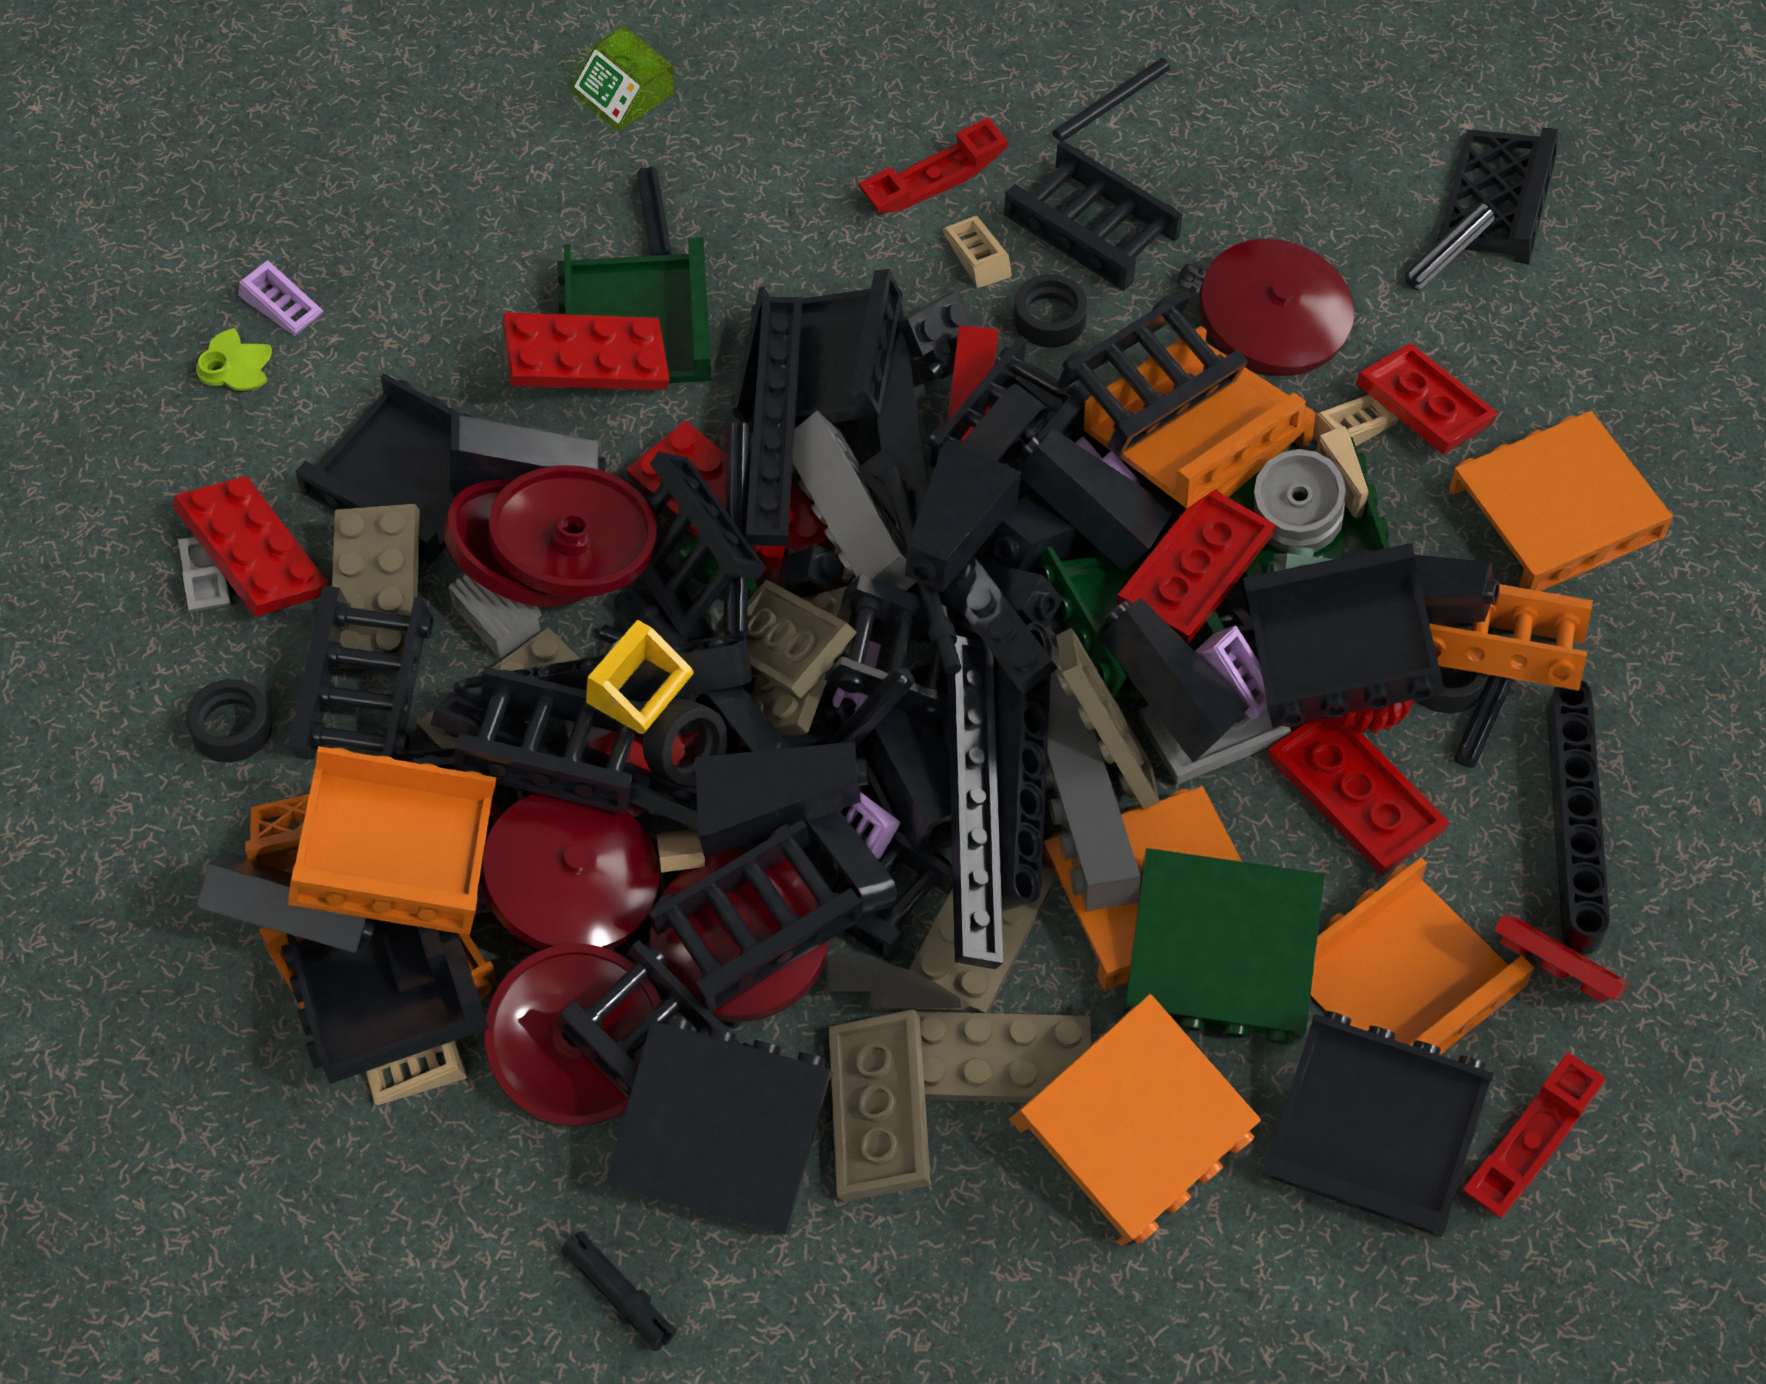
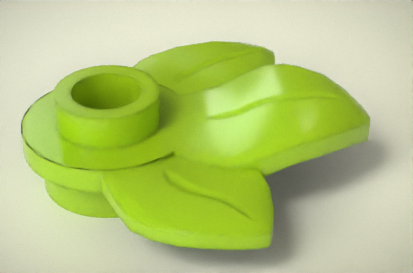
[196,328,272,391]

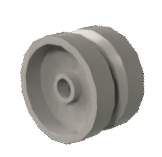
[1254,449,1346,553]

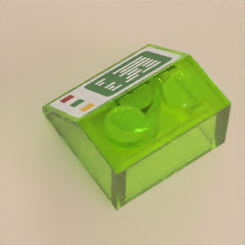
[570,25,675,131]

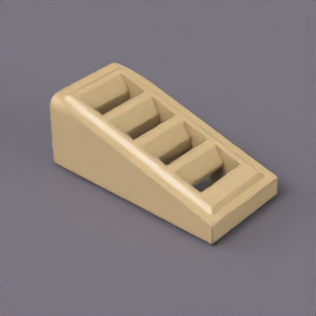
[943,216,1012,288]
[1313,395,1399,446]
[1316,426,1369,518]
[366,1040,468,1105]

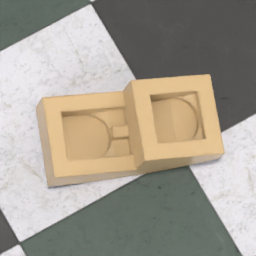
[657,829,705,872]

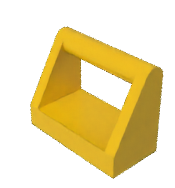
[586,620,694,734]

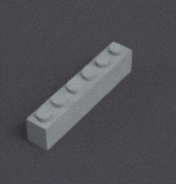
[793,410,916,591]

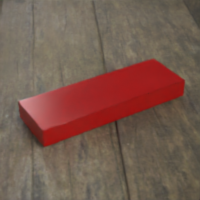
[948,325,999,442]

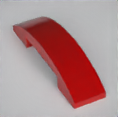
[859,117,1008,213]
[1462,1052,1607,1220]

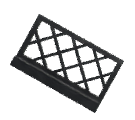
[1438,128,1558,265]

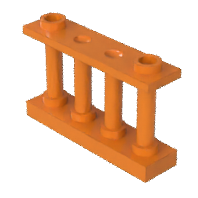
[1429,584,1593,691]

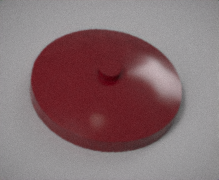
[1198,239,1354,376]
[489,465,657,597]
[443,480,585,607]
[481,793,659,950]
[650,849,830,1022]
[484,943,662,1127]

